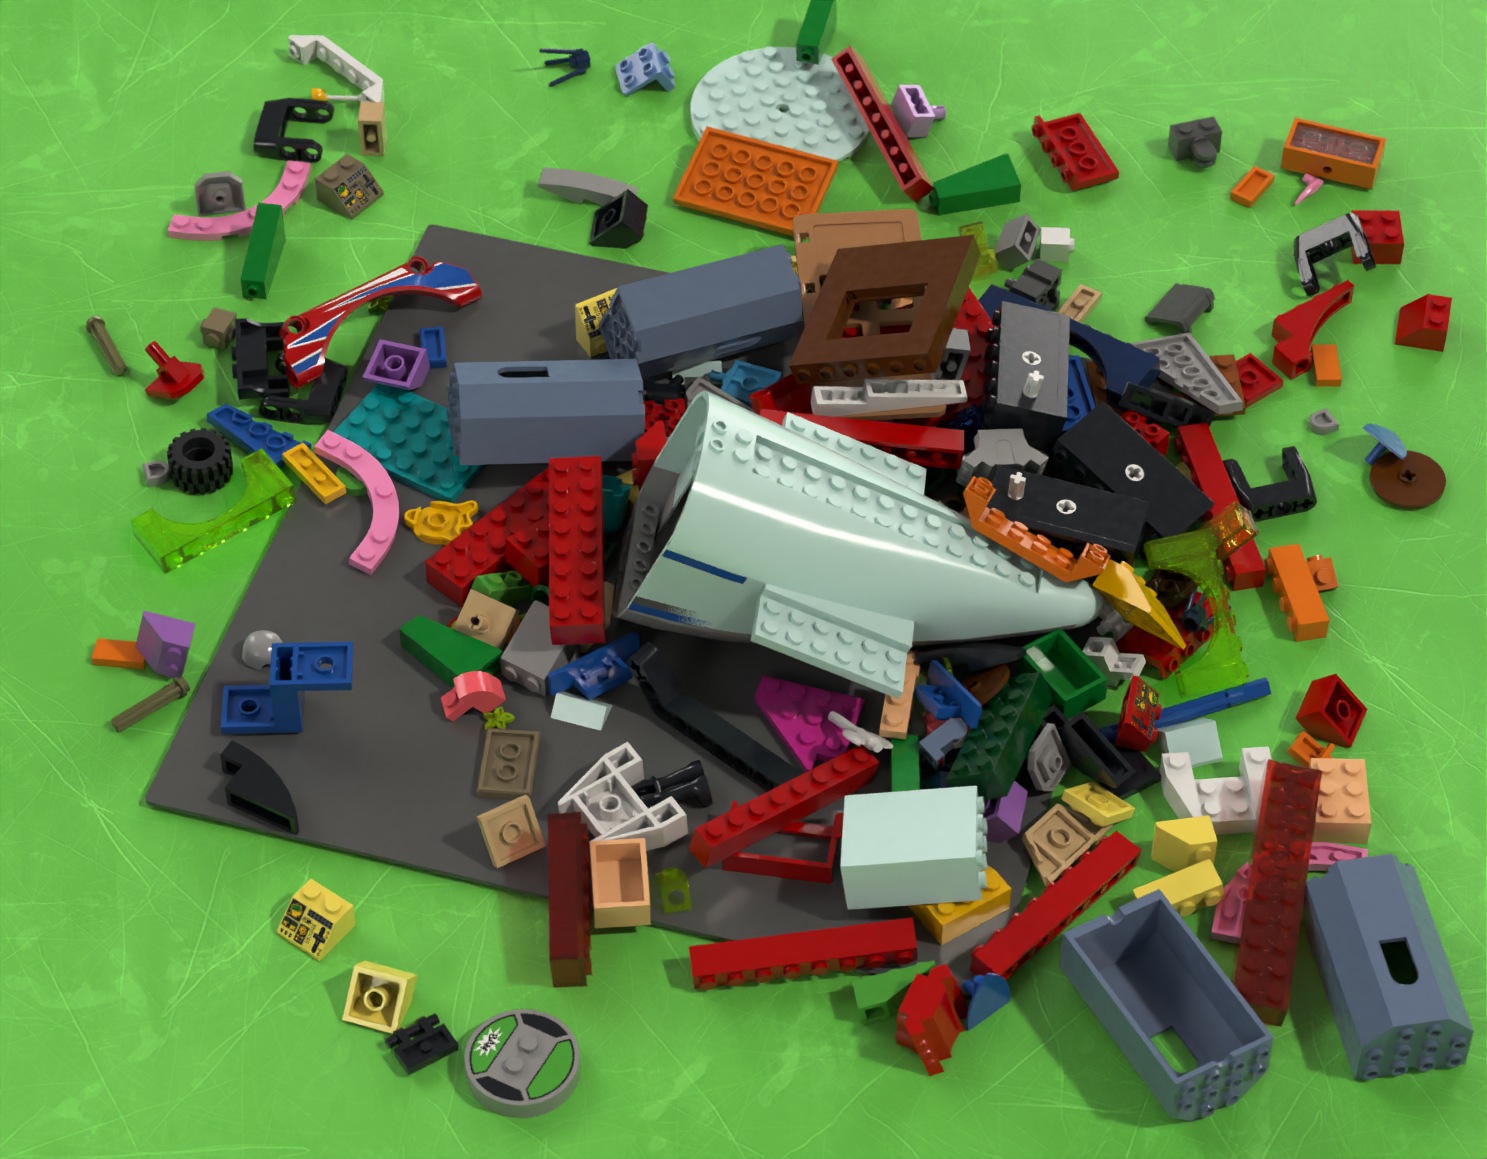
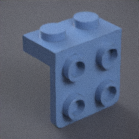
[616,42,675,96]

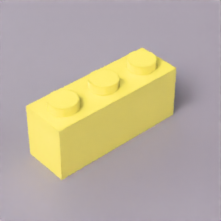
[1133,858,1226,917]

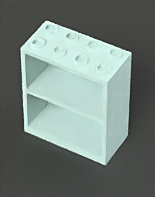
[840,786,988,910]

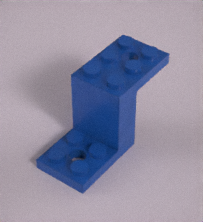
[221,642,354,734]

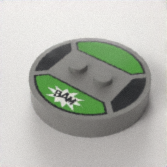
[464,1009,580,1118]

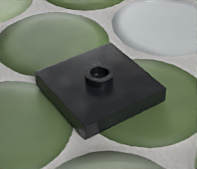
[1099,746,1161,800]

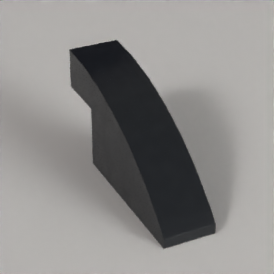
[1036,704,1136,788]
[220,740,299,835]

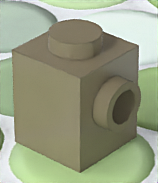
[200,307,237,350]

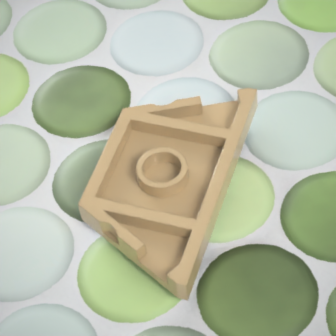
[1022,804,1113,887]

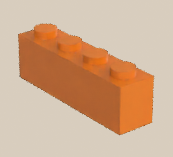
[1264,544,1330,642]

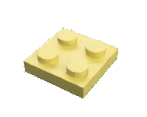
[1061,781,1136,827]

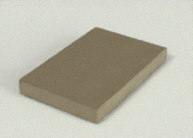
[477,728,541,801]

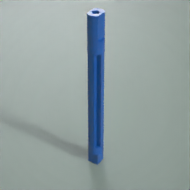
[1098,677,1271,744]

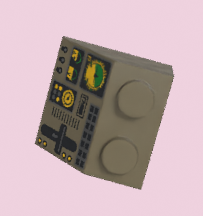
[315,154,384,220]

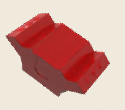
[895,963,968,1077]

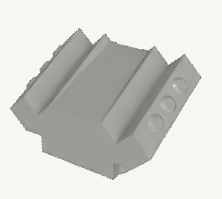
[956,429,1049,487]

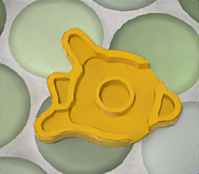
[404,500,478,545]

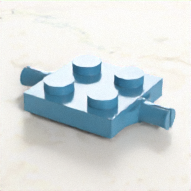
[709,360,782,409]

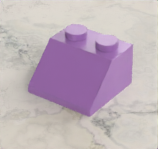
[362,339,430,390]
[135,611,195,679]
[981,781,1028,843]

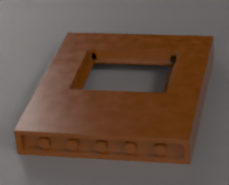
[789,235,981,385]

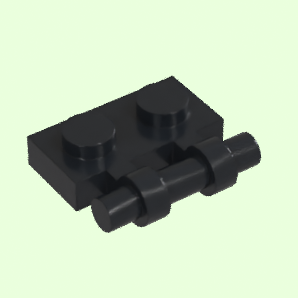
[385,1013,459,1075]

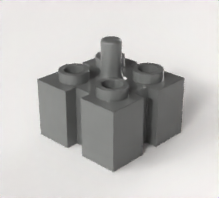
[1004,258,1062,311]

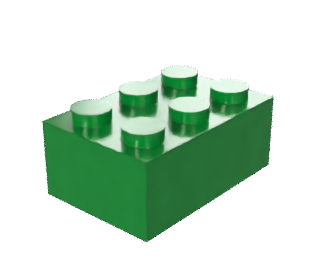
[1016,629,1108,719]

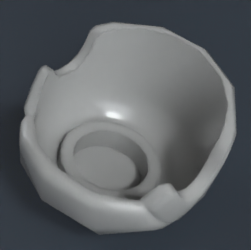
[242,630,283,670]

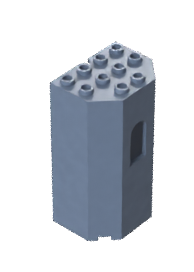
[598,244,803,379]
[447,359,645,465]
[1300,854,1474,1080]
[1059,889,1274,1121]

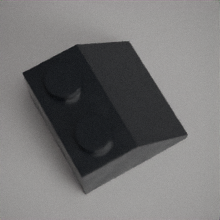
[589,189,648,249]

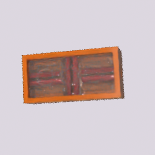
[1281,118,1386,189]

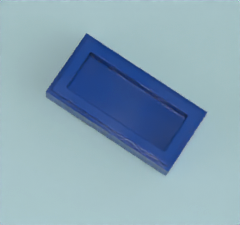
[419,327,447,369]

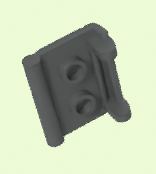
[1145,283,1215,334]

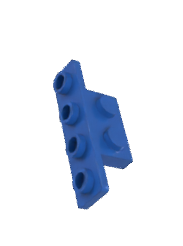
[548,632,640,700]
[914,660,982,729]

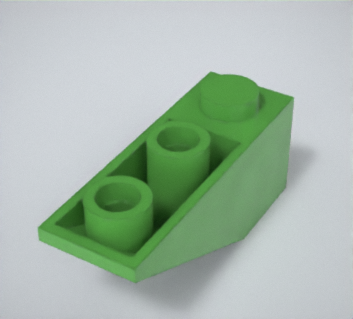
[470,571,549,607]
[852,960,936,1024]

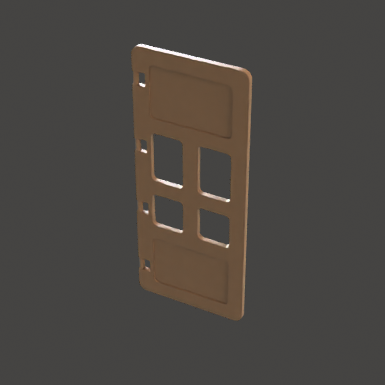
[793,209,946,421]

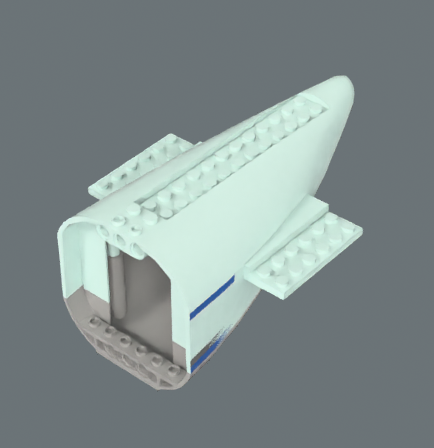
[612,391,1105,699]

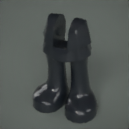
[631,760,713,809]

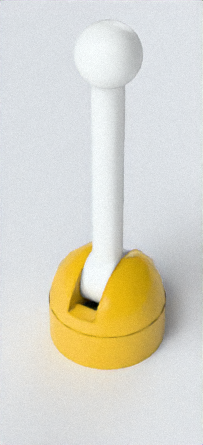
[311,88,363,103]

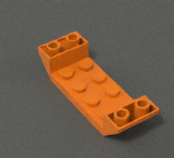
[963,476,1110,583]

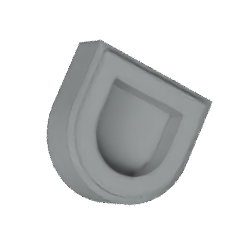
[1309,408,1339,435]
[142,461,170,487]

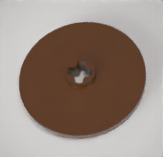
[1369,450,1446,509]
[959,663,1010,706]

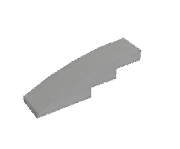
[537,168,638,206]

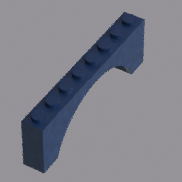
[978,284,1160,412]

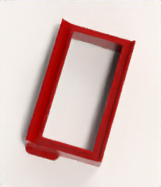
[722,801,844,884]

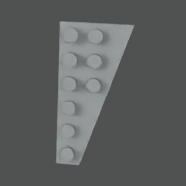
[1131,332,1243,414]

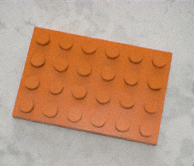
[673,126,839,239]

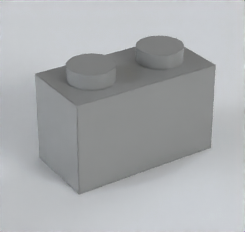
[993,213,1041,271]

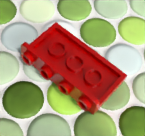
[1031,113,1119,191]
[1116,591,1227,679]

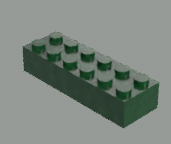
[946,672,1054,801]

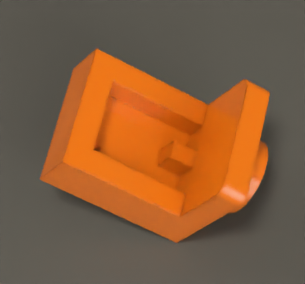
[1307,555,1339,592]
[1286,730,1335,771]

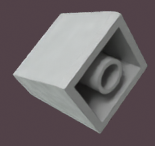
[501,600,581,697]

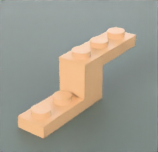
[879,650,921,740]

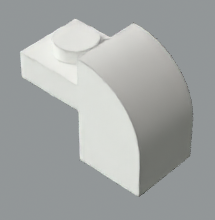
[1083,637,1146,687]

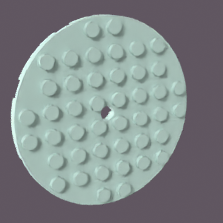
[690,47,871,162]

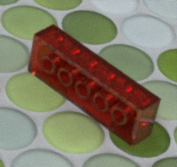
[548,812,592,988]

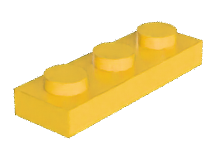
[282,443,346,505]

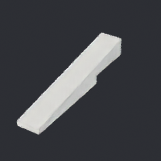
[810,379,968,417]

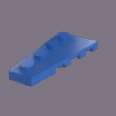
[207,404,311,472]

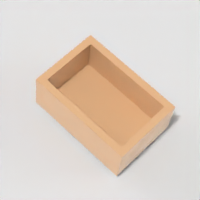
[1307,758,1371,844]
[590,838,651,928]

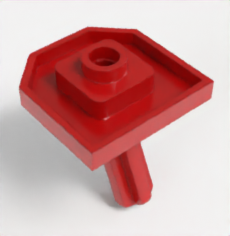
[145,341,204,399]

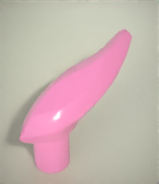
[1294,174,1323,206]

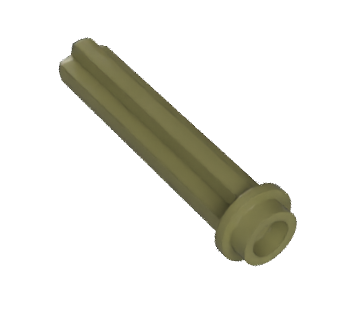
[86,316,127,376]
[111,677,190,732]

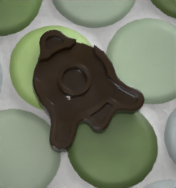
[1145,563,1212,609]

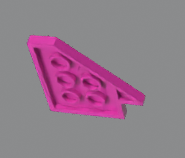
[755,675,865,773]

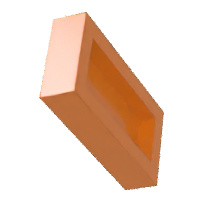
[1230,166,1275,208]
[1311,344,1342,387]
[92,638,147,670]

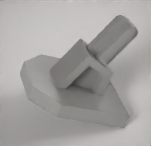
[194,171,246,216]
[1024,723,1071,791]

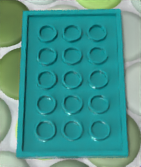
[334,384,486,503]

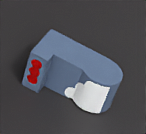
[919,718,967,771]

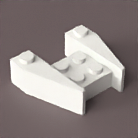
[558,742,688,851]
[1159,747,1273,844]

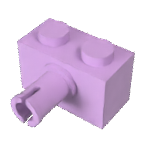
[890,85,946,137]

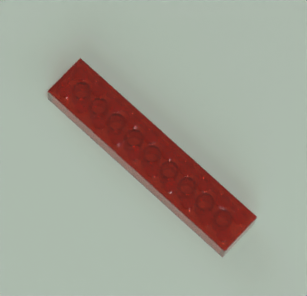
[1231,759,1322,1027]

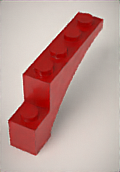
[1271,280,1354,380]

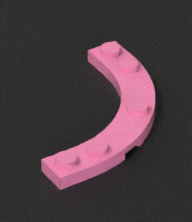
[168,161,311,241]
[314,430,399,575]
[1210,842,1368,944]

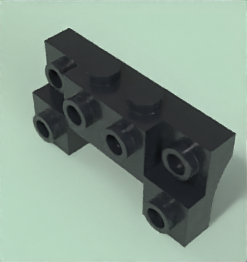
[231,318,289,400]

